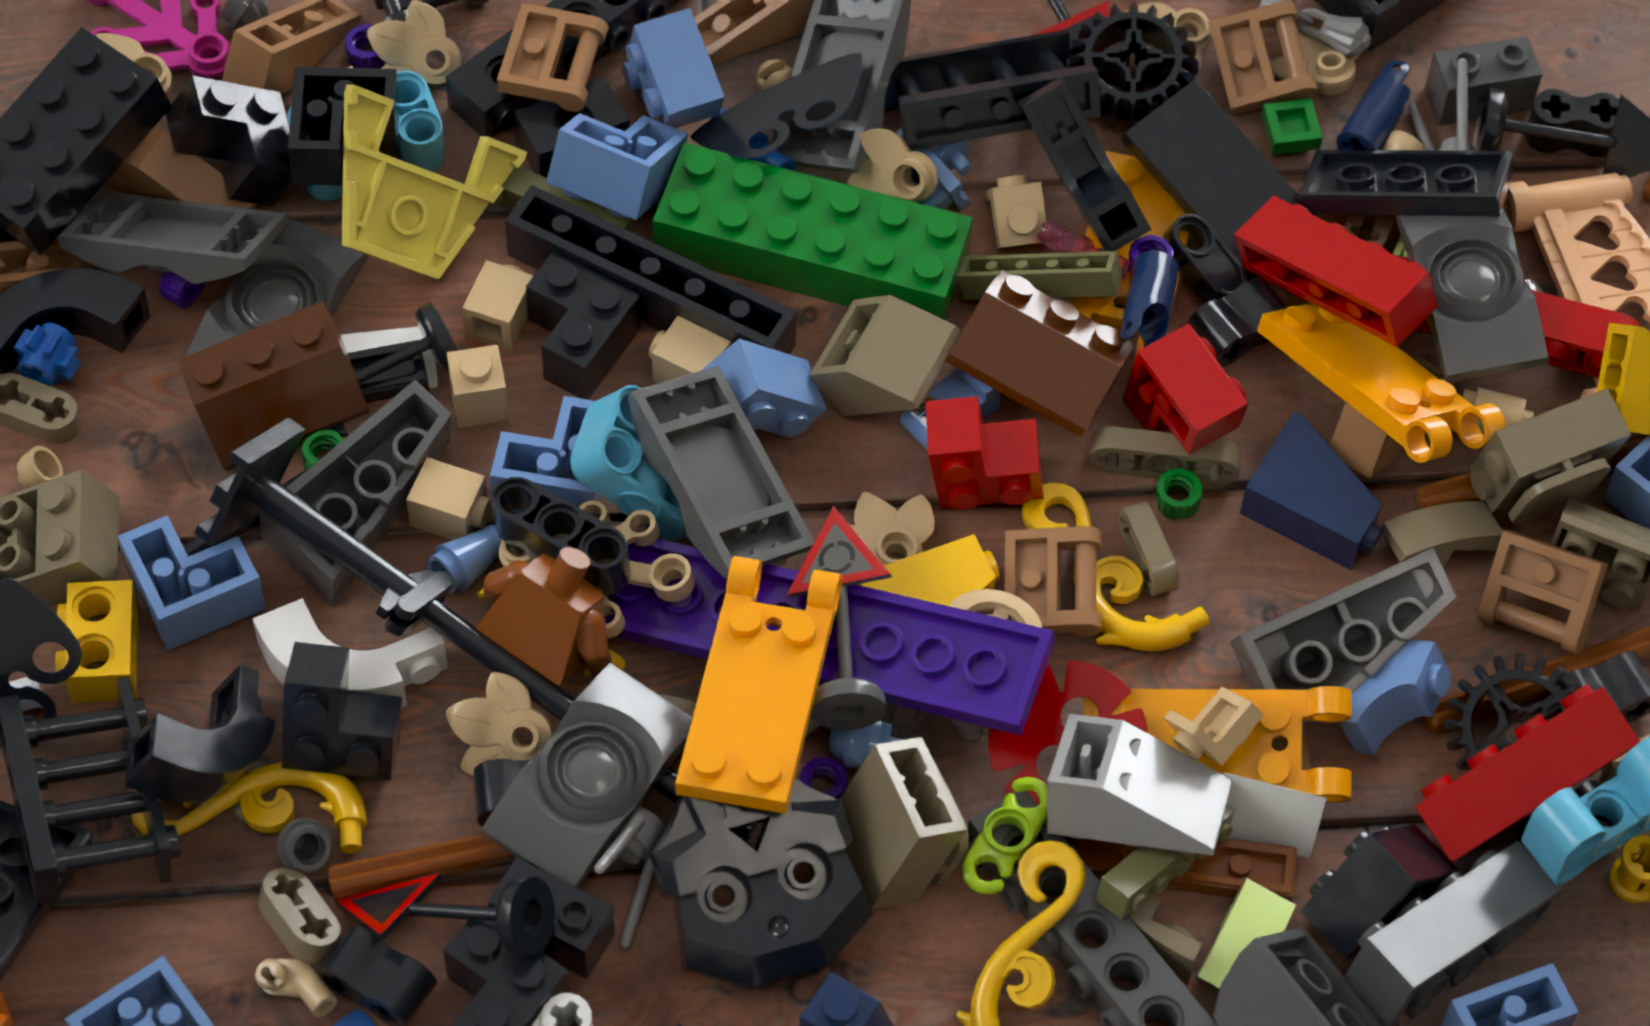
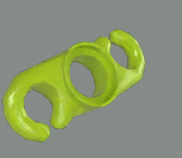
[962,777,1047,895]

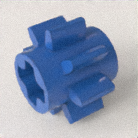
[13,323,82,386]

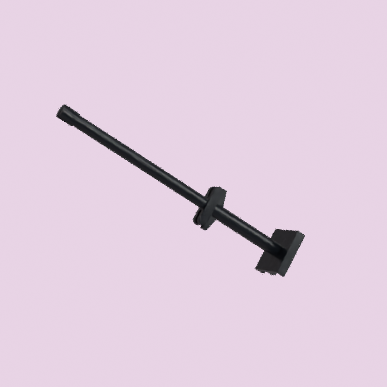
[194,417,757,843]

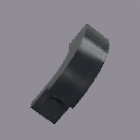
[1018,76,1152,251]
[0,268,151,374]
[124,663,275,803]

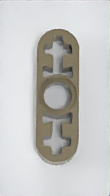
[1089,426,1241,485]

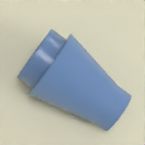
[428,524,502,593]

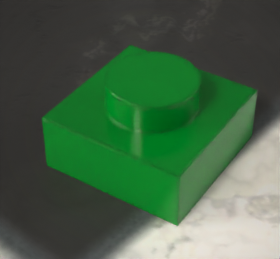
[1261,98,1323,155]

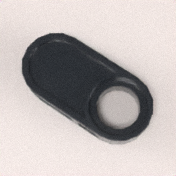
[1162,214,1248,303]

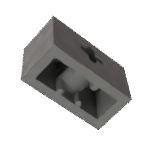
[1425,36,1543,125]

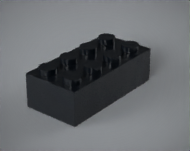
[0,27,172,256]

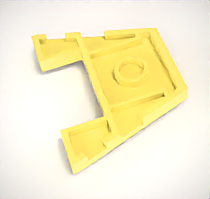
[342,85,527,280]

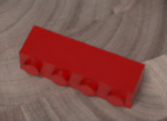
[1234,195,1437,347]
[1415,684,1640,862]

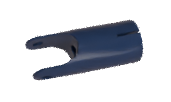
[1336,60,1411,150]
[1120,251,1179,347]

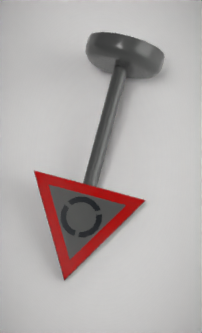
[787,506,892,730]

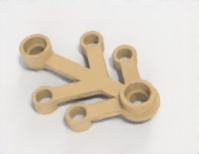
[499,500,695,638]

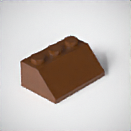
[945,269,1136,437]
[177,301,370,471]

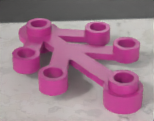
[87,0,231,79]

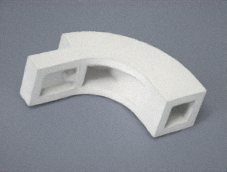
[253,598,448,707]

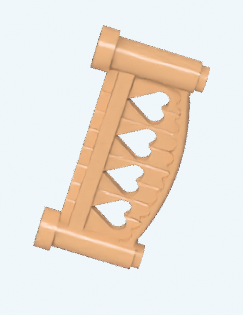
[1503,173,1650,399]

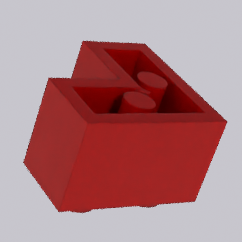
[1123,323,1248,455]
[925,396,1044,510]

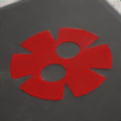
[988,661,1148,805]

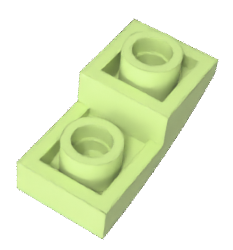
[1196,878,1296,989]

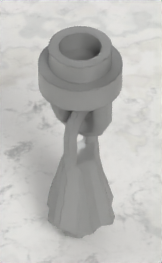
[1260,0,1371,57]

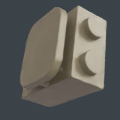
[1470,388,1631,525]
[839,737,969,910]

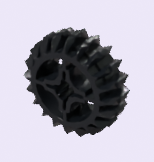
[1066,1,1199,129]
[1444,653,1581,771]

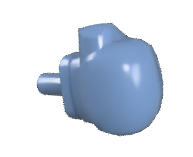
[829,720,904,769]

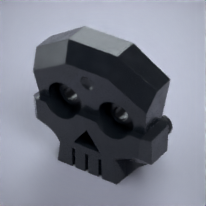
[650,777,873,989]

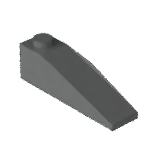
[1230,548,1457,725]

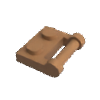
[1208,1,1318,116]
[497,3,608,112]
[1004,526,1102,636]
[1478,530,1608,655]

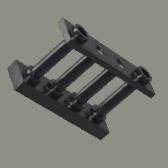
[884,29,1101,150]
[0,677,180,905]

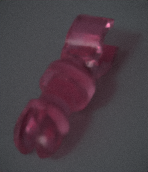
[1037,220,1130,280]

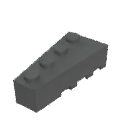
[260,380,452,607]
[1344,841,1564,1026]

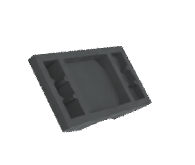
[771,0,911,173]
[58,191,289,284]
[1397,207,1549,383]
[186,218,369,356]
[627,366,815,579]
[481,663,693,888]

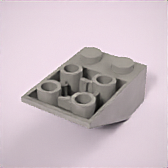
[1047,713,1232,856]

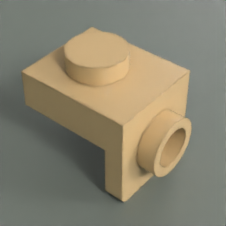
[985,175,1049,249]
[1163,687,1264,765]

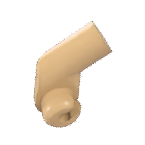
[255,958,337,1017]

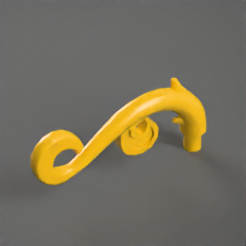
[1021,482,1210,652]
[131,761,367,854]
[956,840,1086,1026]

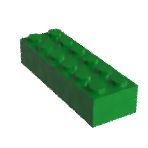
[653,142,973,320]

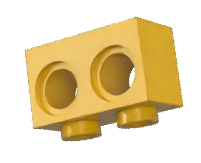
[55,580,139,703]

